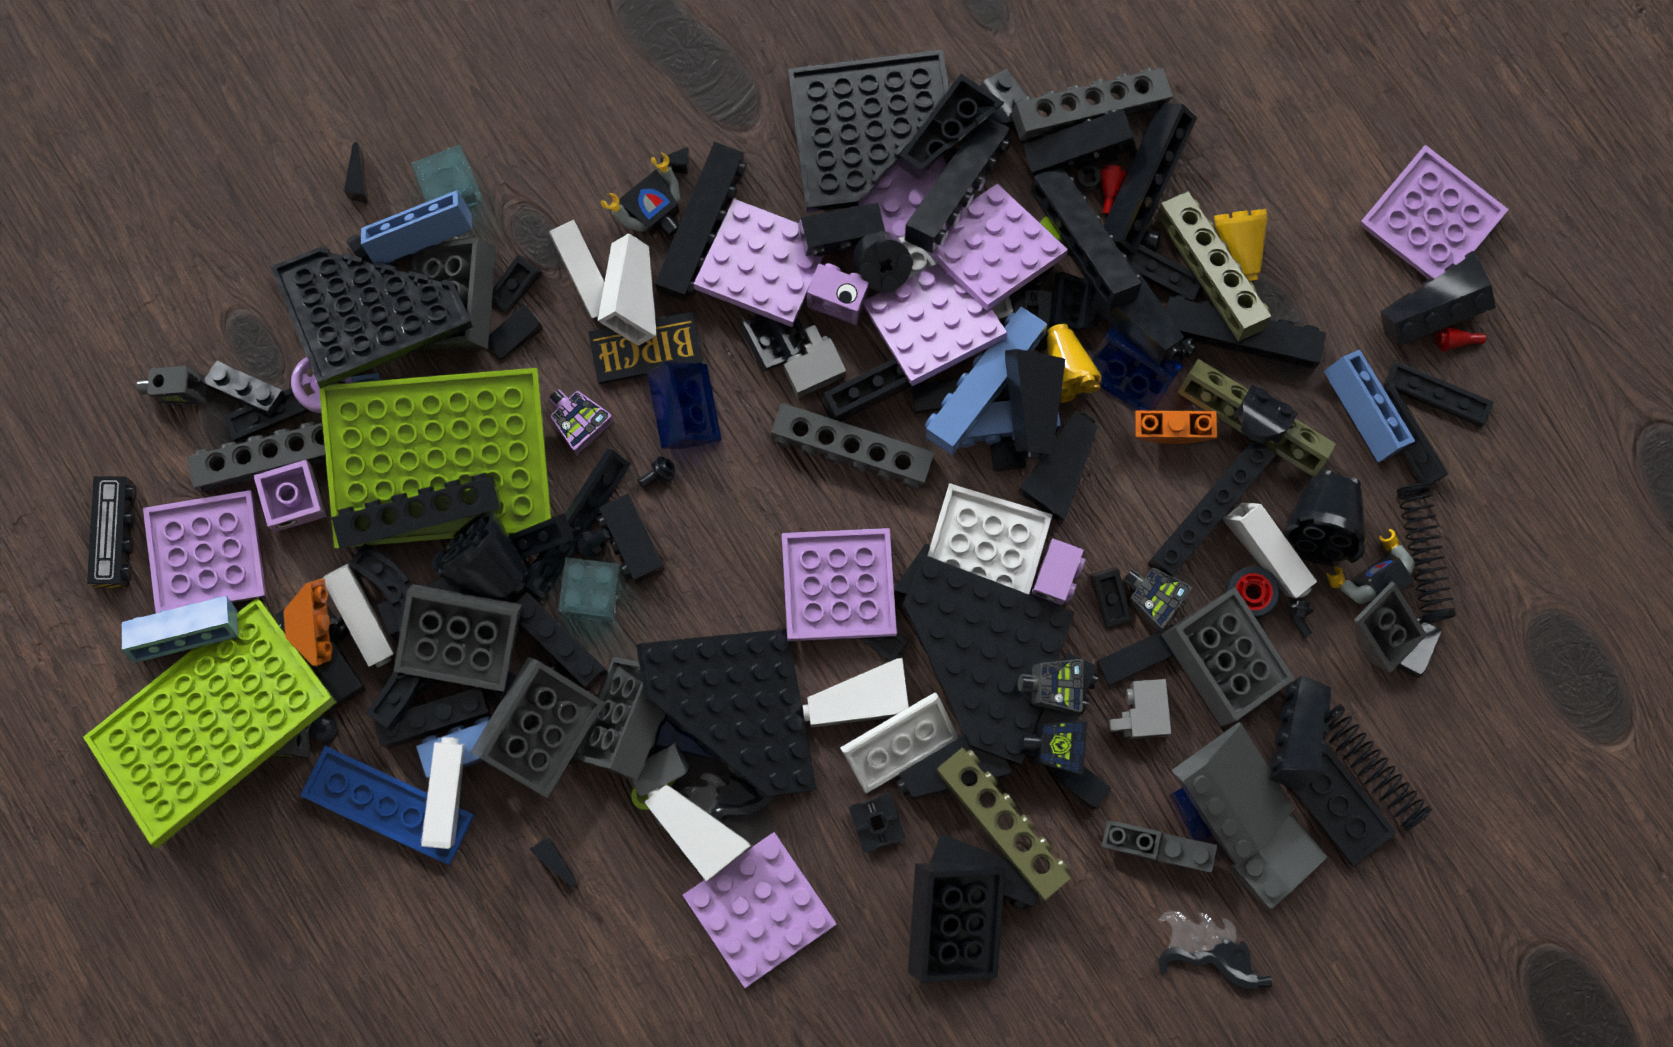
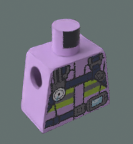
[548,389,614,456]

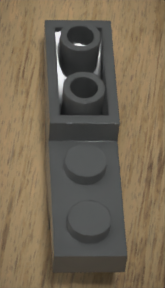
[1102,820,1218,873]

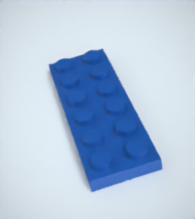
[300,746,475,866]

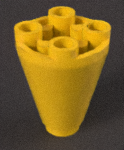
[1213,209,1268,281]
[1047,324,1101,402]

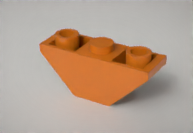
[1135,411,1217,444]
[284,579,332,666]

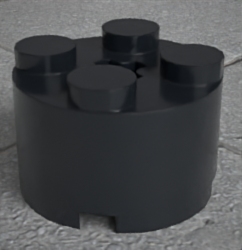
[853,231,913,293]

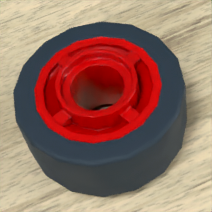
[1225,567,1279,619]

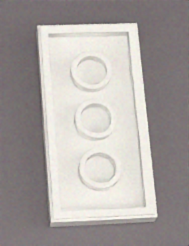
[841,692,960,794]

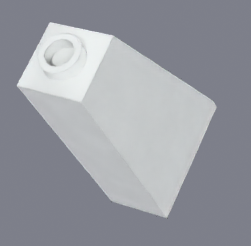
[549,220,605,319]
[598,234,656,346]
[1222,502,1317,598]
[323,563,394,668]
[803,658,909,727]
[421,737,465,849]
[645,785,751,881]

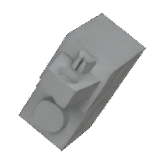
[784,325,846,399]
[1108,679,1171,739]

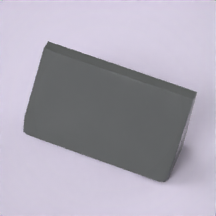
[632,743,689,797]

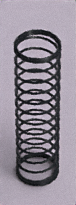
[1396,483,1457,622]
[1324,704,1432,831]

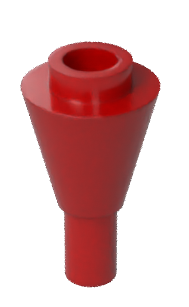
[1100,165,1126,215]
[1435,326,1486,352]

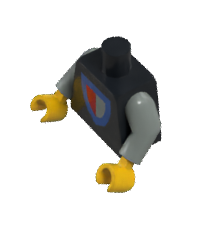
[601,152,681,237]
[1327,529,1415,604]

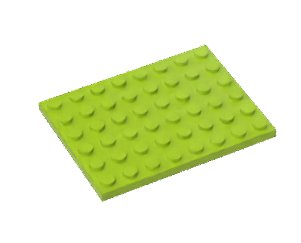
[319,368,551,548]
[83,597,336,849]

